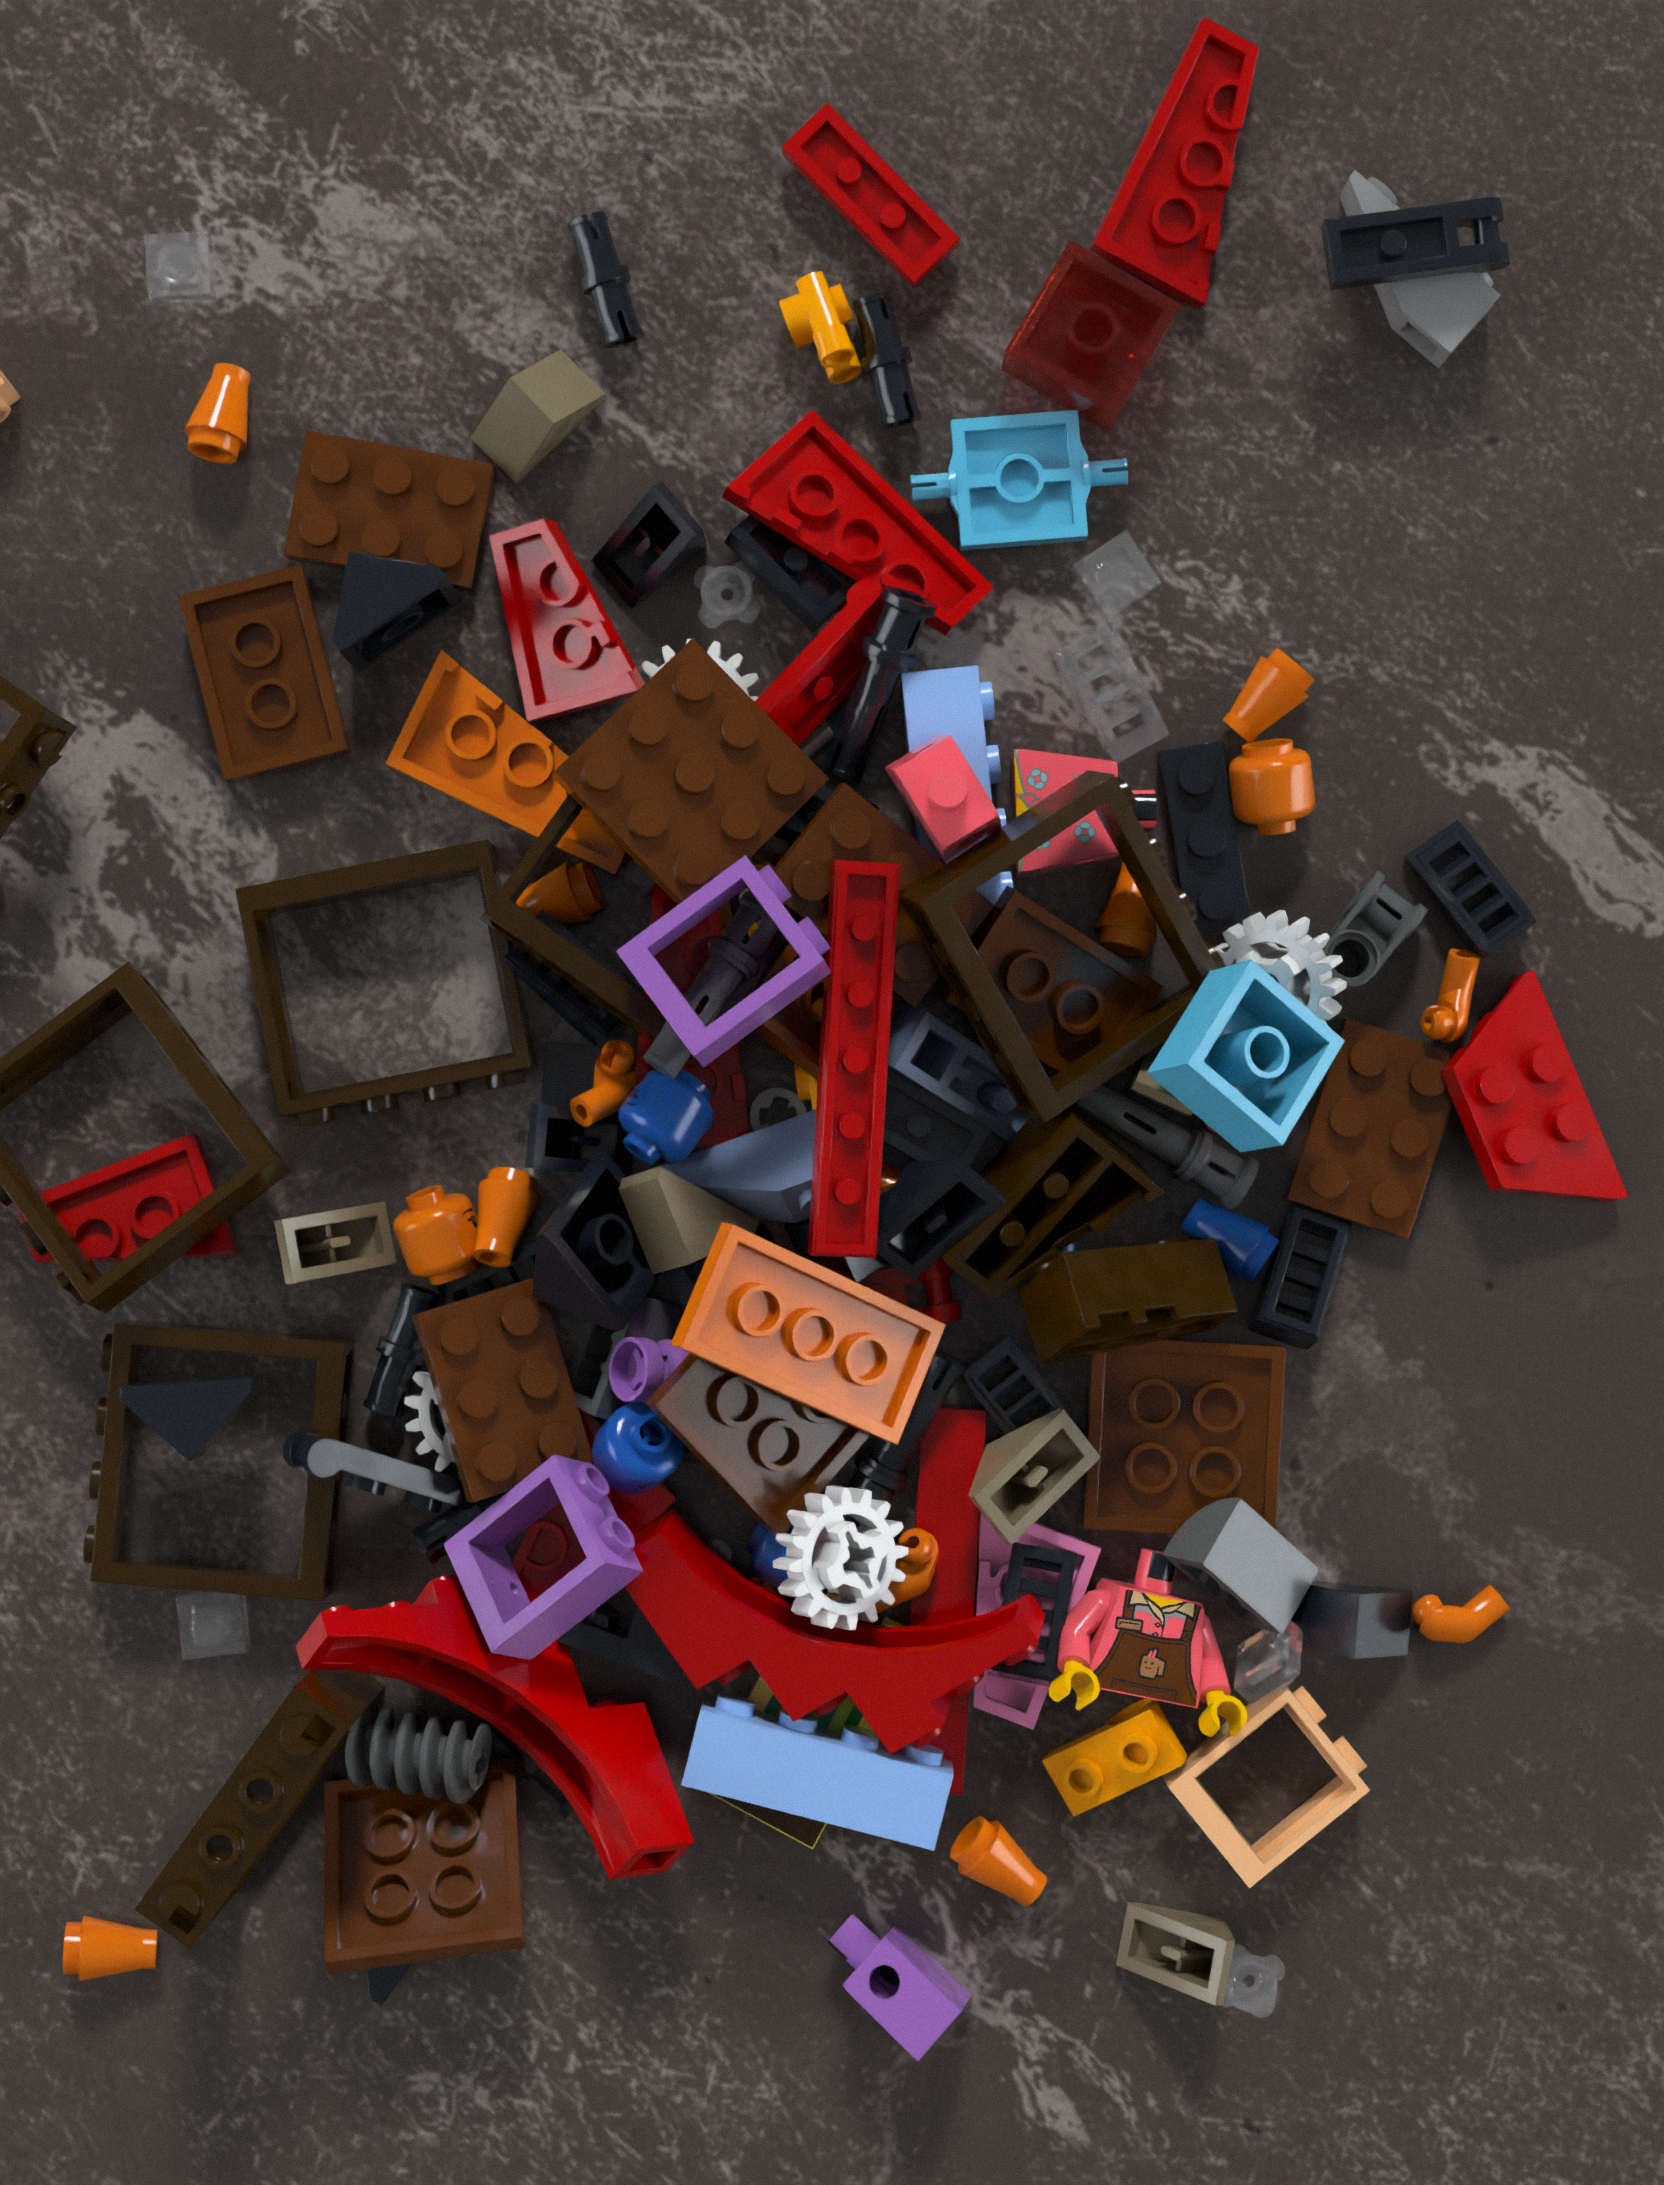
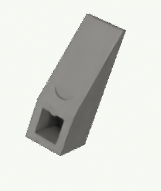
[1339,170,1501,369]

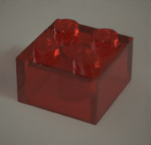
[1001,240,1182,433]

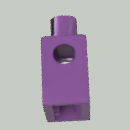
[827,1914,972,2061]

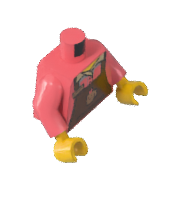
[1048,1548,1247,1737]

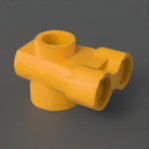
[779,271,862,384]

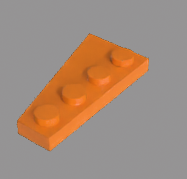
[385,649,627,877]

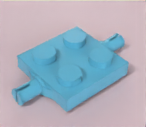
[910,410,1128,551]

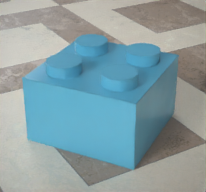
[1147,959,1345,1152]

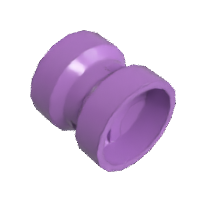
[609,1337,689,1402]

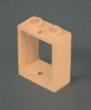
[1162,1679,1370,1888]

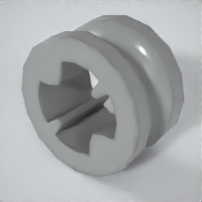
[749,1087,806,1131]

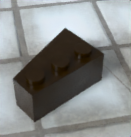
[942,1106,1166,1300]
[1019,1235,1238,1365]

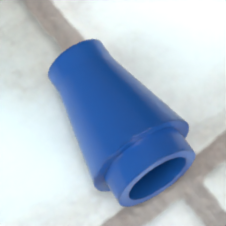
[1181,1197,1280,1283]

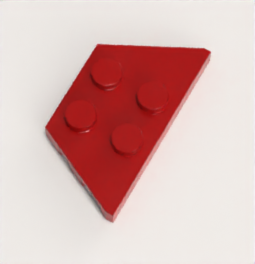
[1441,969,1628,1202]

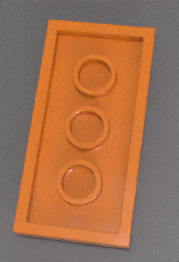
[670,1222,946,1445]

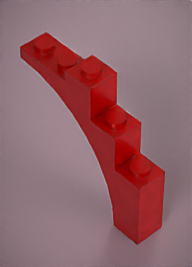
[624,1509,1046,1755]
[296,1574,694,1880]

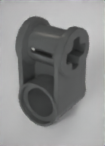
[1322,870,1428,992]

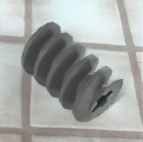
[346,1706,492,1804]

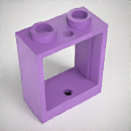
[616,855,831,1068]
[444,1454,643,1660]

